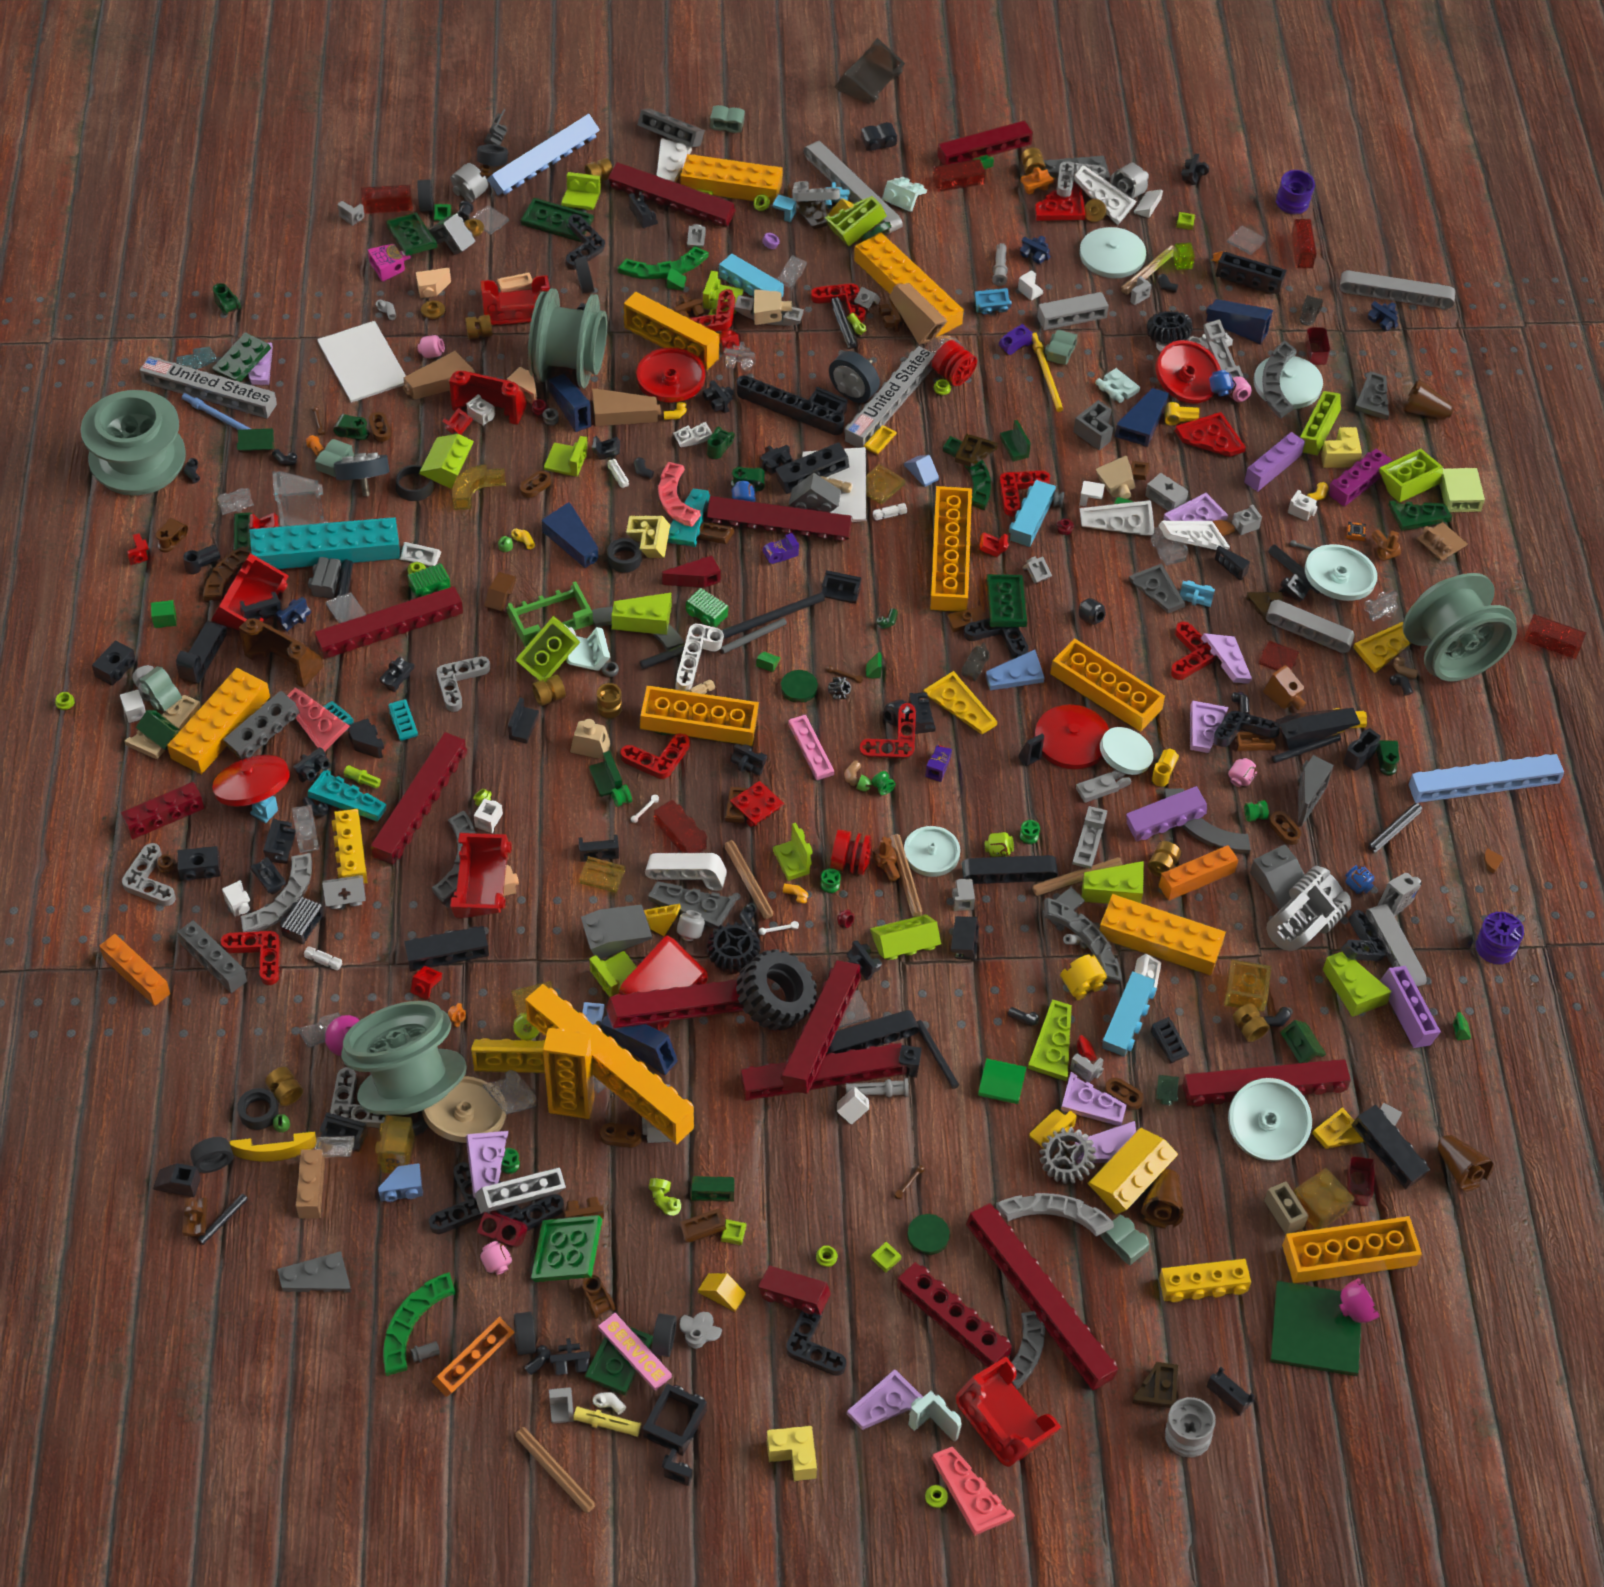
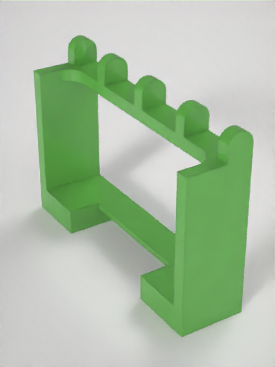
[506,581,593,647]

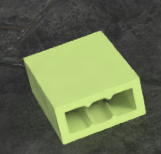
[1440,468,1485,512]

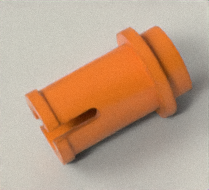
[306,435,325,457]

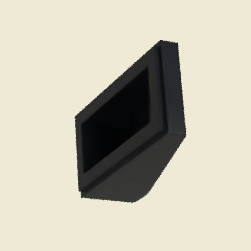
[1215,546,1250,580]
[1018,733,1045,766]
[1151,1017,1189,1063]

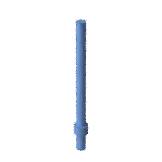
[182,393,250,430]

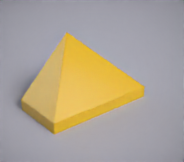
[644,904,681,936]

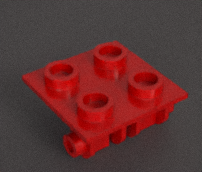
[730,781,784,827]

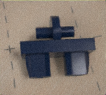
[1020,236,1051,265]
[1368,301,1398,331]
[275,597,311,631]

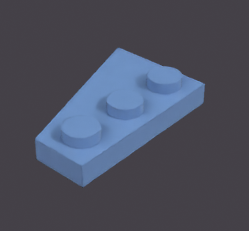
[986,650,1044,690]

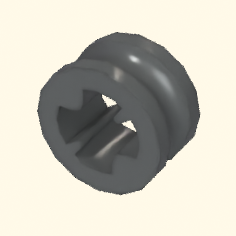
[543,408,559,426]
[1053,491,1064,508]

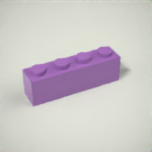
[1244,432,1305,492]
[1126,786,1207,842]
[1380,966,1440,1048]

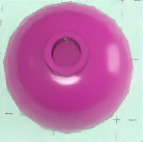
[325,1015,360,1056]
[1339,1278,1380,1323]

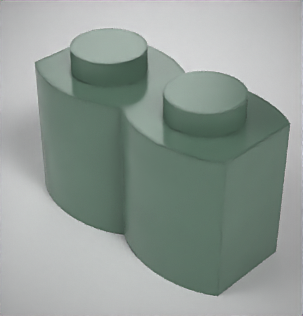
[710,105,745,133]
[1045,329,1077,365]
[315,439,354,477]
[139,666,182,711]
[1101,1215,1150,1266]

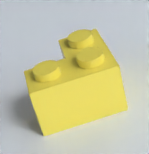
[1321,427,1362,468]
[626,516,670,558]
[767,1426,817,1481]

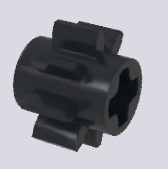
[828,677,851,700]

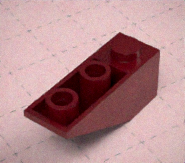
[662,556,721,588]

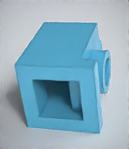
[250,796,278,823]

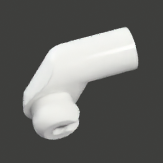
[593,1393,626,1415]

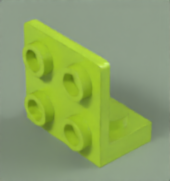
[562,172,600,210]
[703,271,744,314]
[544,436,588,477]
[773,823,813,881]
[589,951,636,997]

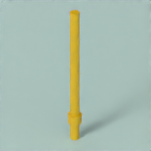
[1032,333,1063,412]

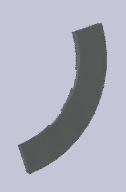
[1262,341,1297,419]
[592,607,684,651]
[1164,788,1251,854]
[432,810,475,904]
[1044,898,1122,984]
[1011,1310,1045,1389]

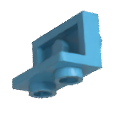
[974,288,1012,314]

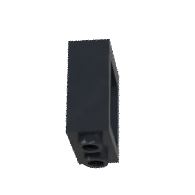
[643,1383,707,1456]

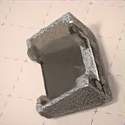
[834,38,905,104]

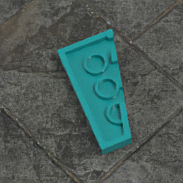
[667,488,710,547]
[308,770,387,822]

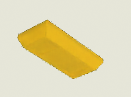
[863,425,897,455]

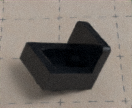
[592,436,620,460]

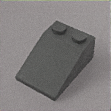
[1298,755,1334,826]
[1250,844,1305,910]
[581,904,653,959]

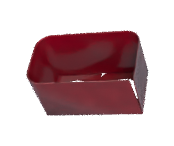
[1305,327,1330,365]
[1346,1157,1375,1206]
[477,1212,527,1247]

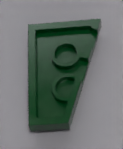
[1388,501,1452,531]

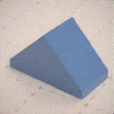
[904,455,939,487]

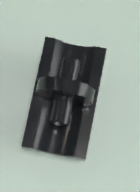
[1181,154,1210,185]
[703,380,734,413]
[760,445,793,474]
[379,657,415,692]
[731,744,767,776]
[293,747,331,783]
[250,857,286,894]
[847,940,882,981]
[550,1338,590,1375]

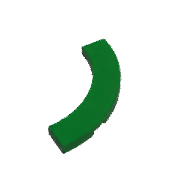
[618,246,709,279]
[383,1272,455,1376]

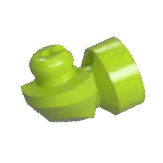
[649,1178,681,1215]

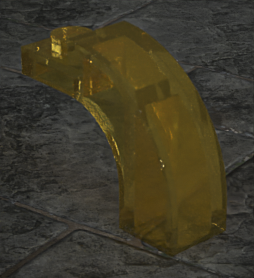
[452,464,506,510]

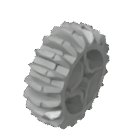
[1040,1127,1096,1184]

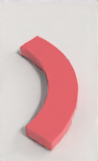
[658,462,701,527]

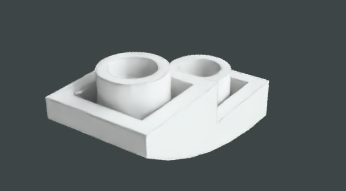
[673,422,712,447]

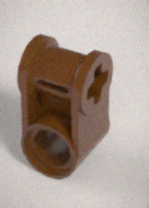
[156,518,188,552]
[582,1274,615,1319]

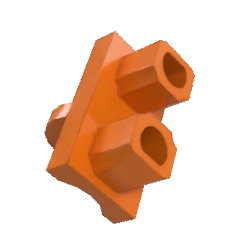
[1020,167,1054,194]

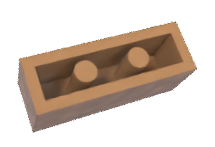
[296,1149,325,1218]

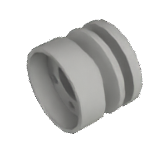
[1165,1397,1215,1457]

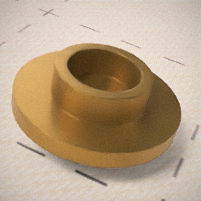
[1084,199,1106,222]
[464,219,484,237]
[421,300,445,319]

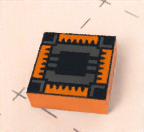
[1347,522,1366,541]

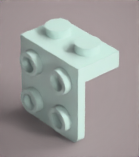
[882,177,927,211]
[566,627,610,671]
[908,1391,961,1441]

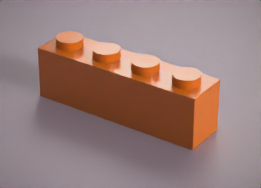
[1159,845,1239,901]
[99,934,170,1006]
[431,1316,515,1398]

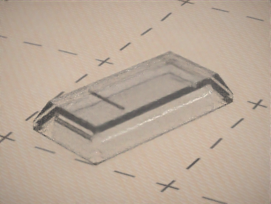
[315,1136,354,1157]

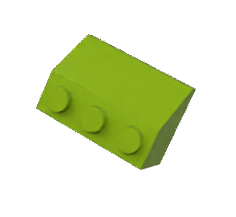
[419,434,474,489]
[1379,449,1444,503]
[516,616,580,682]
[870,914,941,960]

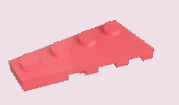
[287,687,350,752]
[932,1446,1015,1536]

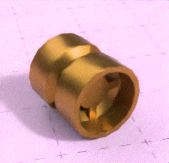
[1021,147,1046,175]
[584,158,613,182]
[465,315,492,340]
[532,675,566,706]
[597,683,622,718]
[1148,841,1181,877]
[1232,1003,1270,1042]
[265,1067,303,1106]

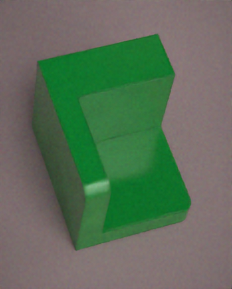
[151,600,177,628]

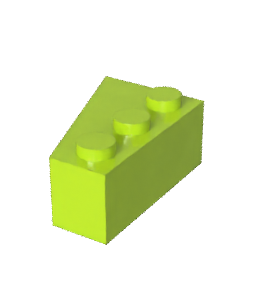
[825,196,887,247]
[611,593,672,635]
[1082,861,1144,904]
[1323,952,1392,1017]

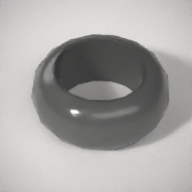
[602,662,619,677]

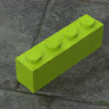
[1300,391,1341,455]

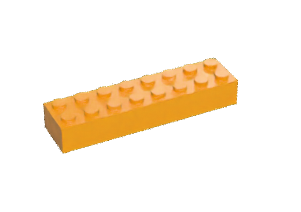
[854,233,964,338]
[930,486,972,612]

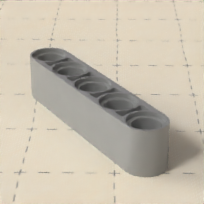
[1266,600,1354,653]
[1366,904,1427,987]

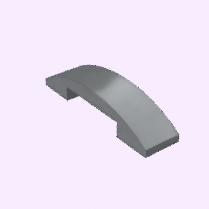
[734,295,804,326]
[1204,319,1244,378]
[1072,806,1107,869]

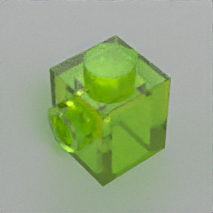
[1173,243,1195,270]

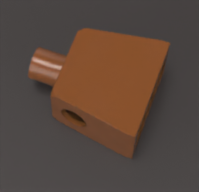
[1263,665,1307,711]

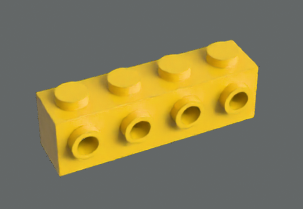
[332,809,368,884]
[1159,1259,1251,1302]

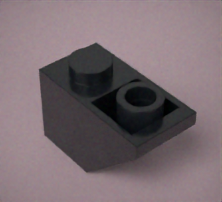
[347,718,384,759]
[153,1163,201,1197]

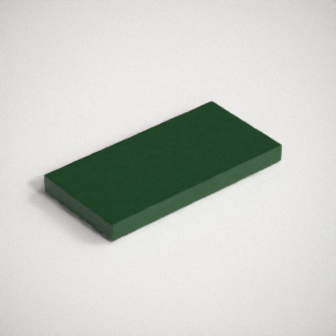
[520,198,594,242]
[385,213,438,256]
[986,574,1027,627]

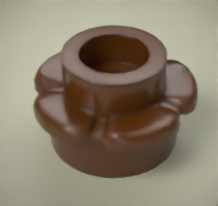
[156,854,176,873]

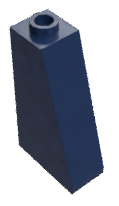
[1206,299,1273,344]
[548,374,591,432]
[1115,388,1169,447]
[542,502,599,568]
[601,1015,678,1075]

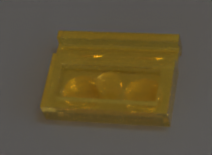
[579,856,626,893]

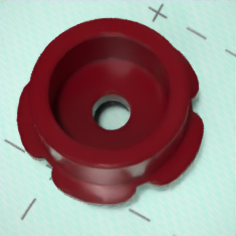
[531,399,547,415]
[1056,519,1074,535]
[837,909,855,928]

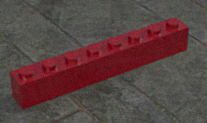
[608,162,736,227]
[707,496,853,541]
[315,586,463,659]
[371,732,467,865]
[781,960,861,1094]
[606,979,744,1028]
[741,1043,907,1101]
[1182,1059,1351,1106]

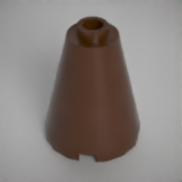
[1403,379,1454,420]
[1437,1135,1494,1192]
[1141,1169,1184,1228]

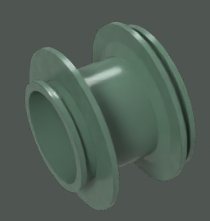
[528,288,607,388]
[81,390,186,495]
[1403,573,1517,681]
[341,1001,467,1115]

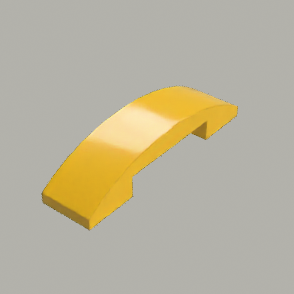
[230,1131,317,1162]

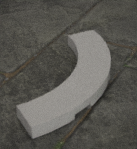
[240,853,312,932]
[996,1193,1114,1236]

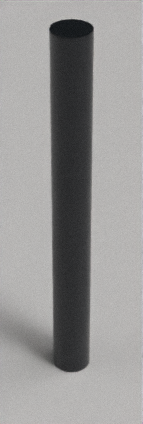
[1272,733,1341,763]
[917,1020,959,1089]

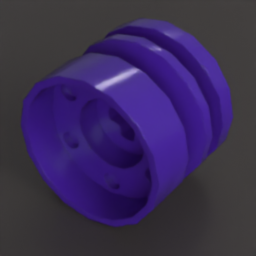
[1276,170,1315,214]
[1475,912,1524,964]

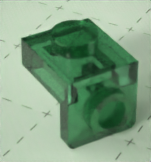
[1155,1075,1179,1105]

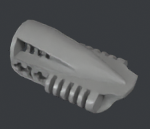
[1266,866,1351,951]

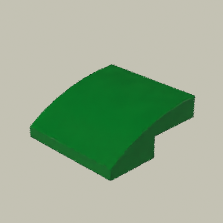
[978,1058,1027,1104]

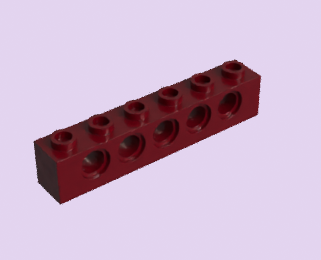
[897,1262,1012,1368]

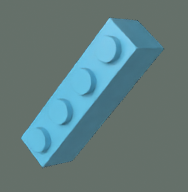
[719,254,784,297]
[1009,480,1056,547]
[1102,971,1157,1057]

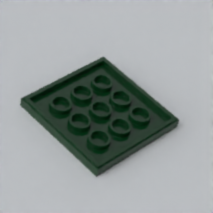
[1270,1281,1361,1376]

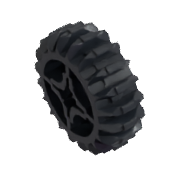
[1147,310,1193,344]
[707,922,760,973]

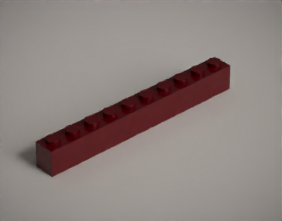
[966,1203,1118,1391]

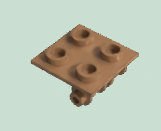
[1417,522,1467,561]

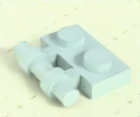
[1095,368,1140,403]

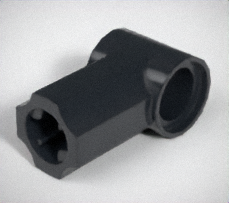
[183,545,221,574]

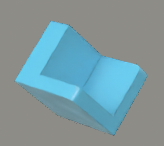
[773,195,796,222]

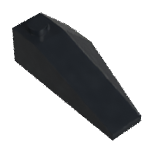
[1276,708,1360,750]

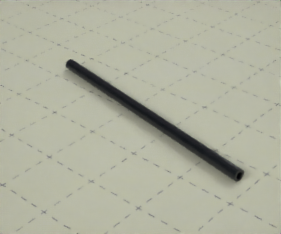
[640,592,825,670]

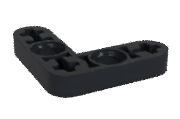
[565,214,605,270]
[964,618,1029,658]
[1213,711,1280,747]
[1341,910,1388,961]
[429,1162,484,1234]
[497,1181,564,1235]
[786,1311,847,1376]

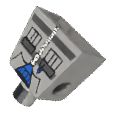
[1377,873,1422,917]

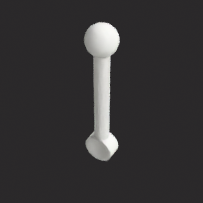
[631,795,659,823]
[758,921,799,935]

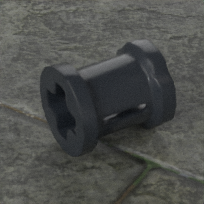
[457,201,474,222]

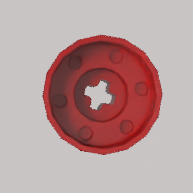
[931,340,977,386]
[830,829,872,875]

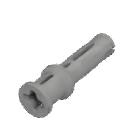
[992,244,1008,286]
[846,1078,909,1098]

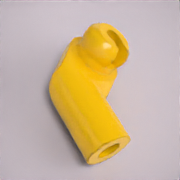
[1307,482,1329,501]

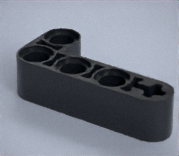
[176,621,227,683]

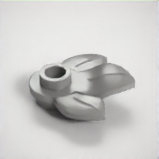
[680,1312,722,1348]

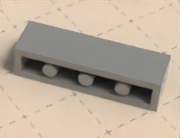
[1037,292,1109,330]
[474,1167,566,1214]

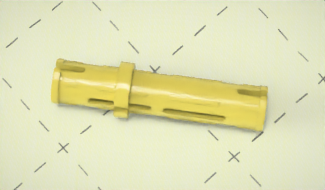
[573,1406,641,1437]

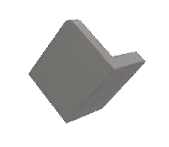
[549,1387,574,1423]

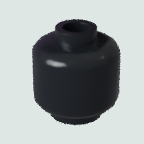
[1078,598,1106,625]
[883,699,911,726]

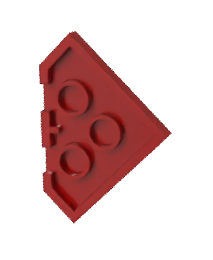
[1035,182,1086,221]
[1175,412,1246,457]

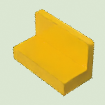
[1029,1109,1077,1149]

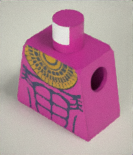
[368,244,411,282]

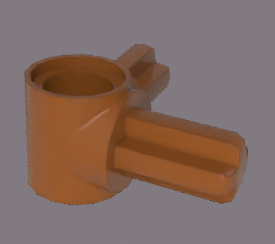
[1371,530,1401,561]
[872,836,900,882]

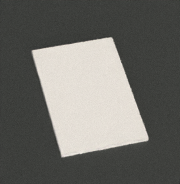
[317,321,406,403]
[803,447,866,522]

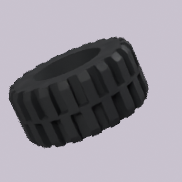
[736,949,816,1031]

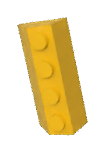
[471,1038,545,1073]
[1088,1128,1178,1214]

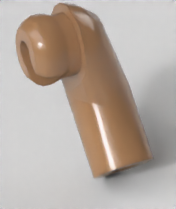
[1393,657,1418,679]
[844,760,861,786]

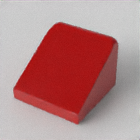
[1076,1035,1097,1062]

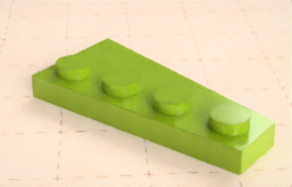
[1028,999,1072,1081]

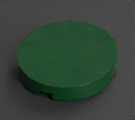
[861,222,892,242]
[781,670,818,703]
[907,1214,950,1255]

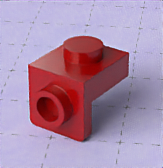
[718,329,741,354]
[442,408,473,435]
[249,513,278,529]
[979,532,1009,558]
[127,533,149,565]

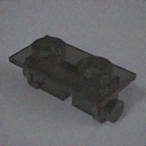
[961,642,990,682]

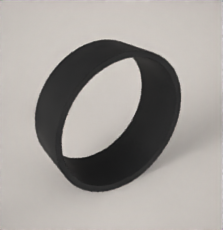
[574,256,595,293]
[396,465,435,501]

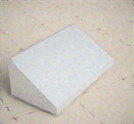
[1134,190,1163,218]
[400,542,441,567]
[1135,954,1161,994]

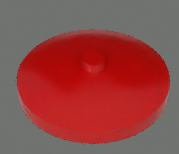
[1155,340,1221,404]
[636,348,705,402]
[1035,705,1109,769]
[212,755,290,806]

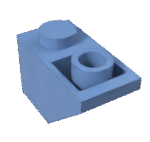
[378,1163,423,1202]

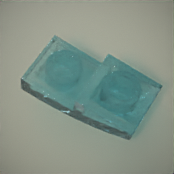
[176,346,216,370]

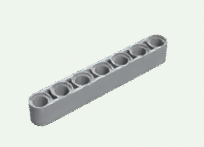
[1340,271,1455,309]

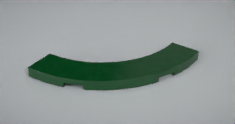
[943,436,991,511]

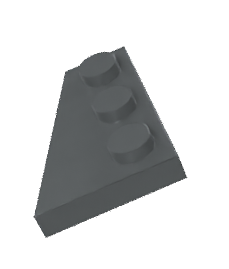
[1355,371,1389,420]
[1129,563,1185,613]
[277,1251,351,1292]

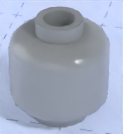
[677,910,705,941]

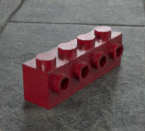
[121,782,204,840]

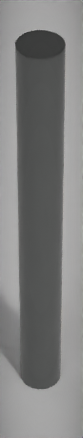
[721,618,787,654]

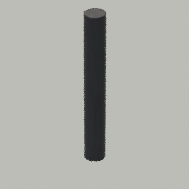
[197,1194,248,1245]

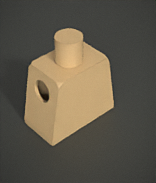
[754,290,792,325]
[1096,455,1135,499]
[570,719,610,759]

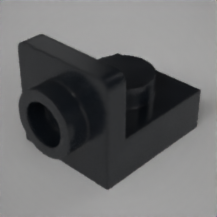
[1278,574,1311,602]
[899,1045,922,1078]
[662,1449,693,1486]

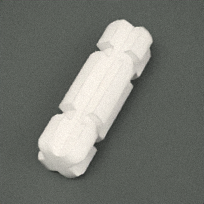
[607,459,629,488]
[873,503,907,520]
[304,947,342,970]

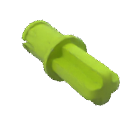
[344,765,381,788]

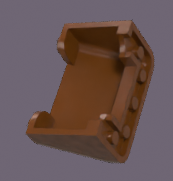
[239,619,323,688]

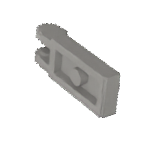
[1076,770,1131,803]

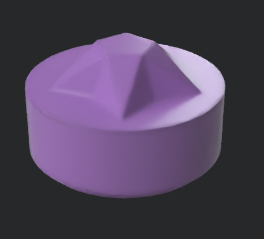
[762,233,780,249]

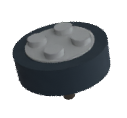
[829,351,880,403]
[334,452,390,496]

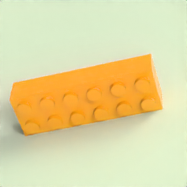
[681,154,783,204]
[624,292,719,370]
[1051,639,1165,732]
[167,668,270,775]
[640,686,759,746]
[1099,894,1226,975]
[543,1028,594,1119]
[1282,1216,1422,1283]

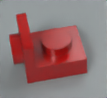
[410,966,442,1000]

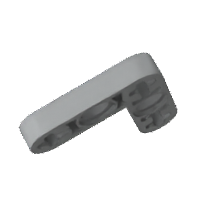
[1057,162,1106,197]
[792,181,840,201]
[437,656,490,712]
[122,843,176,906]
[330,1067,391,1128]

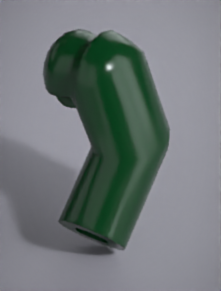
[876,608,898,629]

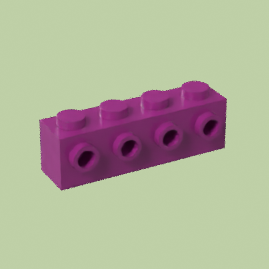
[1328,448,1392,507]

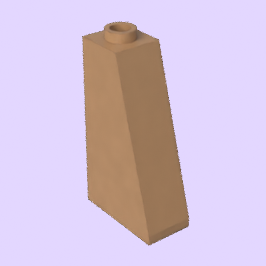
[889,283,947,344]
[403,351,475,400]
[592,389,661,426]

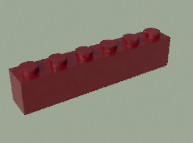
[937,120,1033,168]

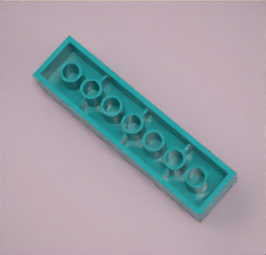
[250,517,400,569]

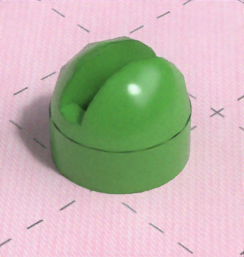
[498,536,513,552]
[856,775,872,791]
[273,1114,290,1132]

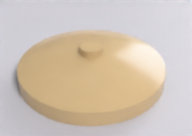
[422,1076,507,1143]

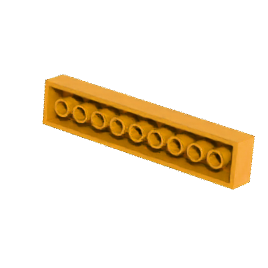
[525,984,694,1145]

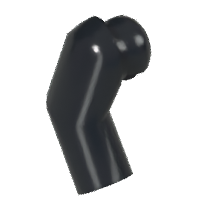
[1157,274,1178,293]
[272,449,297,465]
[634,457,654,479]
[1389,674,1413,696]
[1231,691,1250,714]
[302,797,328,817]
[1008,1007,1039,1026]
[524,1345,551,1375]

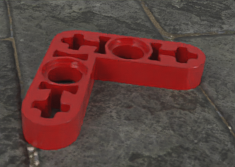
[811,283,865,323]
[689,289,736,331]
[999,471,1050,517]
[1171,622,1216,680]
[859,703,916,758]
[621,733,690,779]
[220,931,280,985]

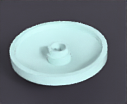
[1080,227,1146,278]
[1254,356,1323,409]
[1305,544,1377,601]
[1228,1078,1312,1161]

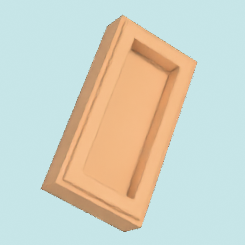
[497,272,532,292]

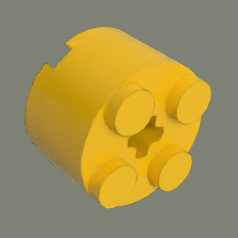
[1060,954,1107,1000]

